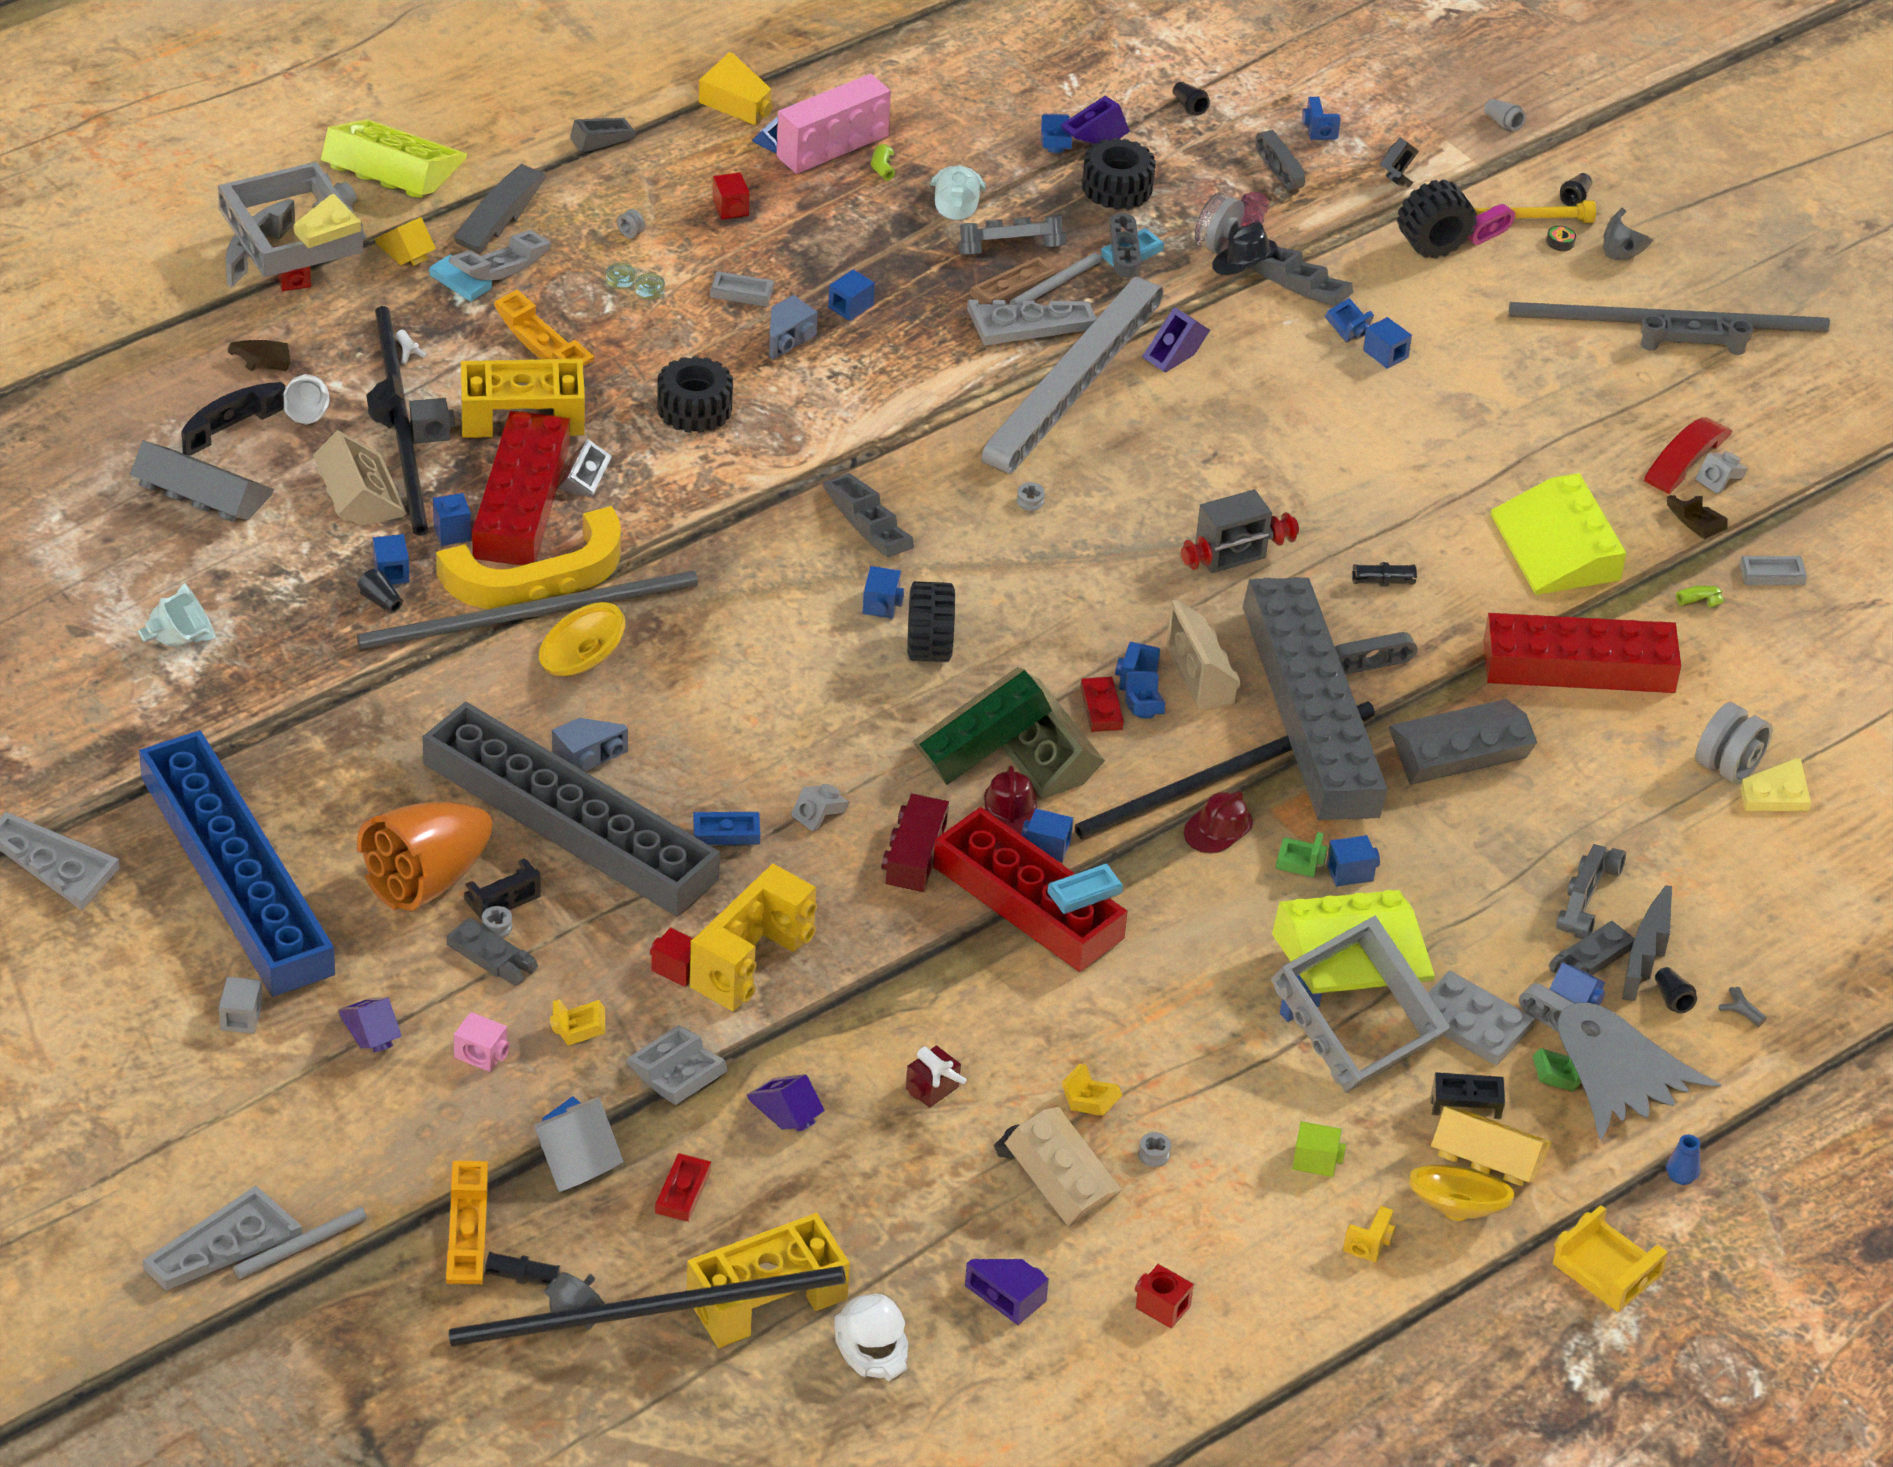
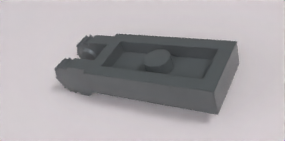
[446,917,538,986]
[1548,921,1635,975]

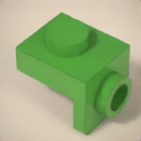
[1276,832,1328,877]
[1533,1048,1582,1092]

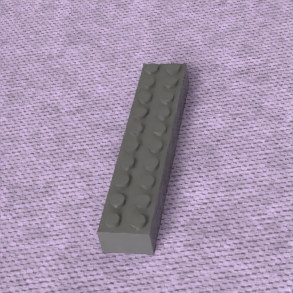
[1242,577,1388,820]
[422,701,720,917]

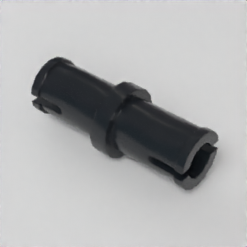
[1352,562,1417,587]
[485,1251,561,1286]

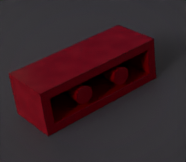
[881,793,949,892]

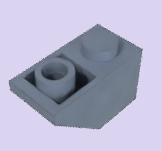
[769,295,818,360]
[552,718,628,771]

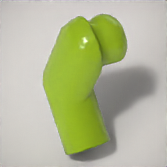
[870,144,895,181]
[1676,585,1724,608]

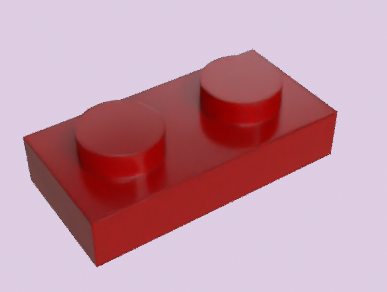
[1080,676,1124,732]
[655,1153,711,1222]

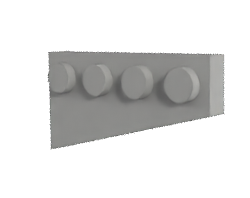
[967,300,1097,346]
[0,812,120,910]
[143,1186,302,1290]

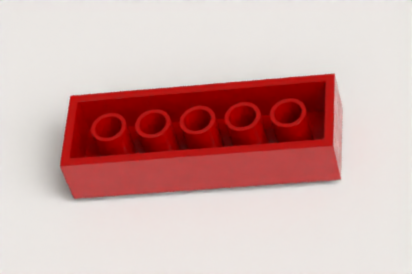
[472,410,570,566]
[1483,613,1681,693]
[933,806,1128,972]

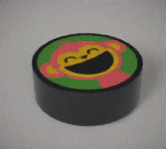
[1546,226,1576,251]

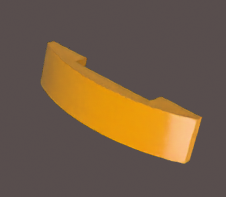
[494,289,595,367]
[446,1161,488,1284]

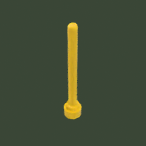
[1474,200,1596,223]

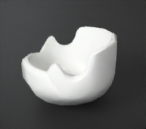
[283,374,330,425]

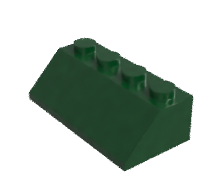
[913,667,1052,785]

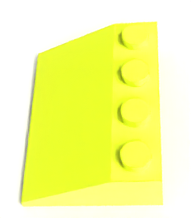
[321,119,467,198]
[1490,473,1626,595]
[1272,890,1435,994]

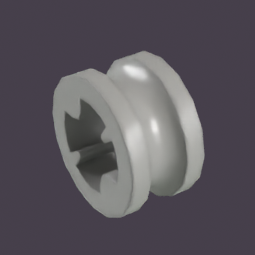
[617,209,645,239]
[1017,482,1045,511]
[482,906,512,938]
[1139,1132,1171,1167]

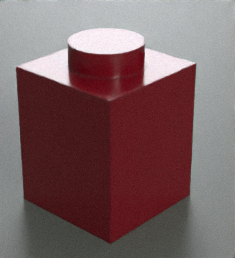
[906,1045,961,1108]

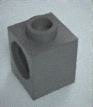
[409,398,455,444]

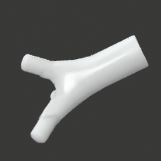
[396,330,426,365]
[917,1047,967,1088]

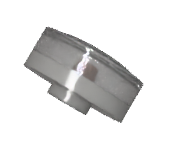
[1195,192,1245,254]

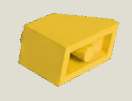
[375,217,436,266]

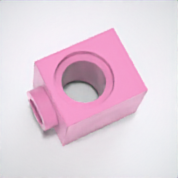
[454,1012,510,1072]

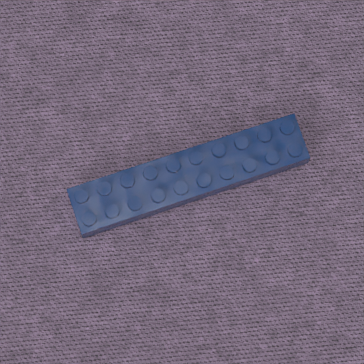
[139,730,335,997]

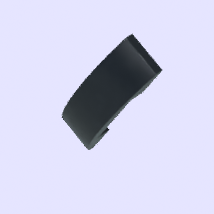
[181,382,286,456]

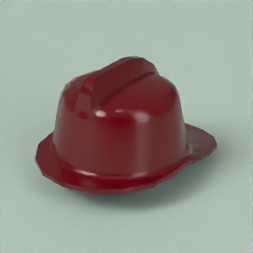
[984,766,1037,835]
[1183,791,1253,853]

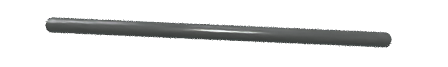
[1509,302,1830,332]
[357,571,698,650]

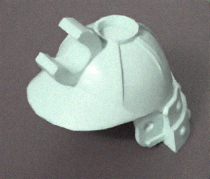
[929,165,987,220]
[138,583,216,647]

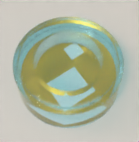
[606,263,636,289]
[635,273,665,300]

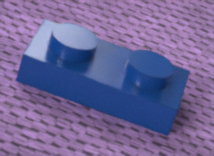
[693,812,761,845]

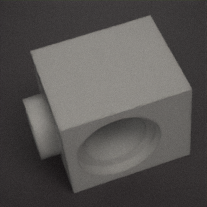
[219,977,263,1034]

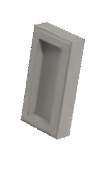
[710,272,774,307]
[1739,556,1807,585]

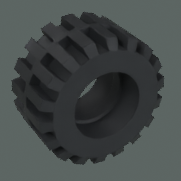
[1082,138,1156,210]
[1397,179,1477,258]
[657,356,733,433]
[907,581,955,662]

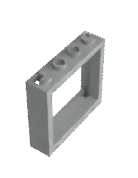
[218,162,366,277]
[1271,915,1451,1093]

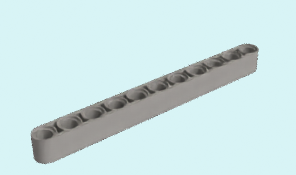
[981,277,1164,474]

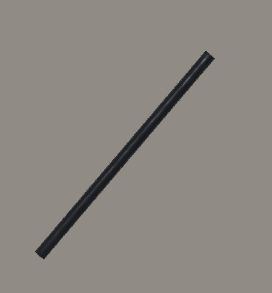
[375,306,428,536]
[1074,701,1375,839]
[449,1266,846,1347]

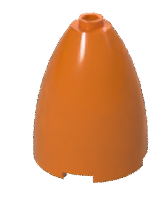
[357,802,493,912]

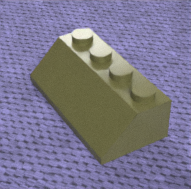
[1001,674,1105,798]

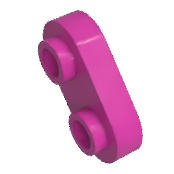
[1467,204,1515,245]

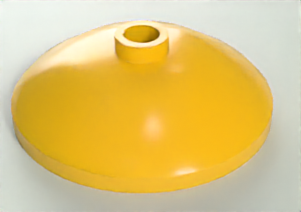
[539,602,625,676]
[1409,1165,1514,1221]

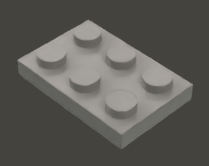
[1428,970,1535,1066]

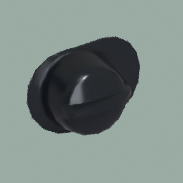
[1212,222,1277,275]

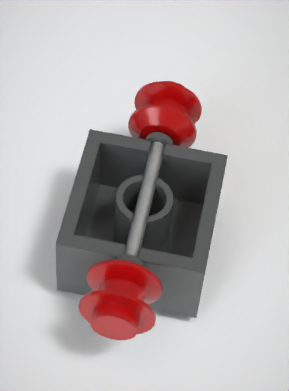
[1181,489,1299,574]

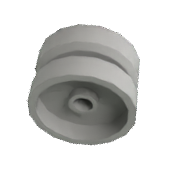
[1695,701,1773,785]

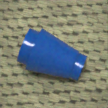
[1666,1134,1701,1185]

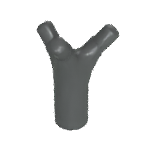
[1719,986,1767,1027]

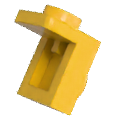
[550,999,605,1046]
[1062,1064,1123,1116]
[1343,1205,1396,1262]

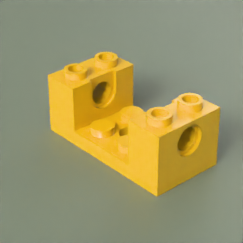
[460,359,585,438]
[690,863,817,1012]
[686,1212,850,1348]

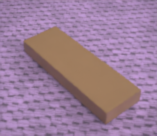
[970,256,1058,304]

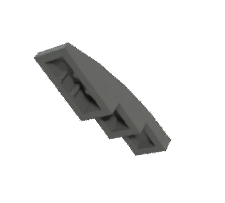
[454,164,546,254]
[1251,246,1354,306]
[823,473,914,558]
[1622,885,1672,1001]

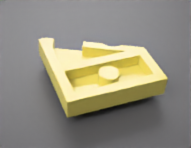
[294,194,361,248]
[1740,758,1811,811]

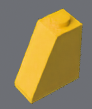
[699,52,773,126]

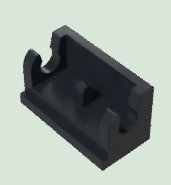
[464,858,541,921]
[1430,1072,1505,1119]

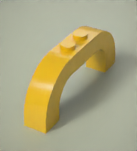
[436,506,621,609]

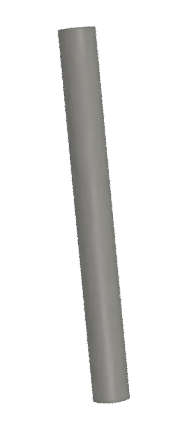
[1010,252,1101,305]
[233,1207,367,1279]

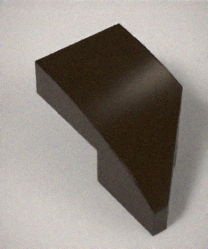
[227,340,291,371]
[1667,495,1728,539]

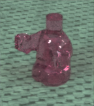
[1241,191,1270,227]

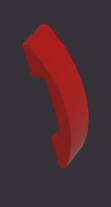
[1644,417,1732,494]

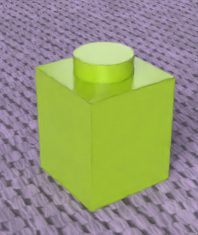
[1292,1121,1346,1177]

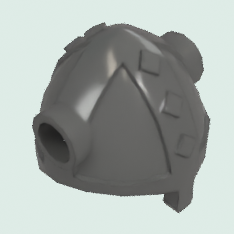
[1603,207,1654,260]
[543,1272,605,1330]

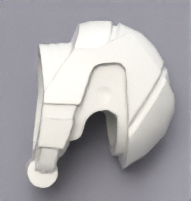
[834,1294,908,1381]

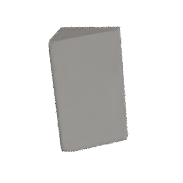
[558,439,612,497]

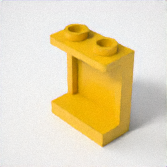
[1552,1205,1668,1313]

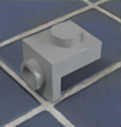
[1696,451,1748,493]
[791,784,849,831]

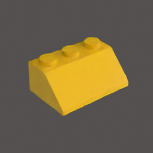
[1431,1106,1552,1186]

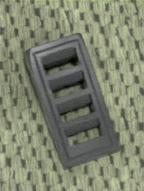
[570,118,636,152]

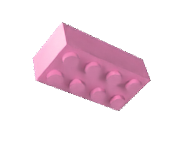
[777,73,891,174]

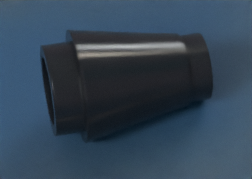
[1172,81,1210,115]
[1560,173,1592,206]
[357,569,403,614]
[1655,967,1697,1014]

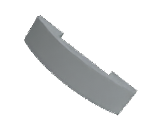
[226,199,295,287]
[449,230,551,280]

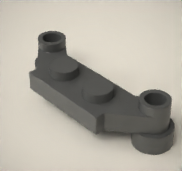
[958,215,1067,254]
[1641,313,1753,355]
[1556,844,1626,939]

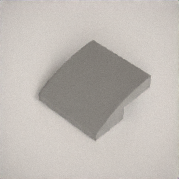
[627,1025,728,1105]
[534,1097,623,1192]

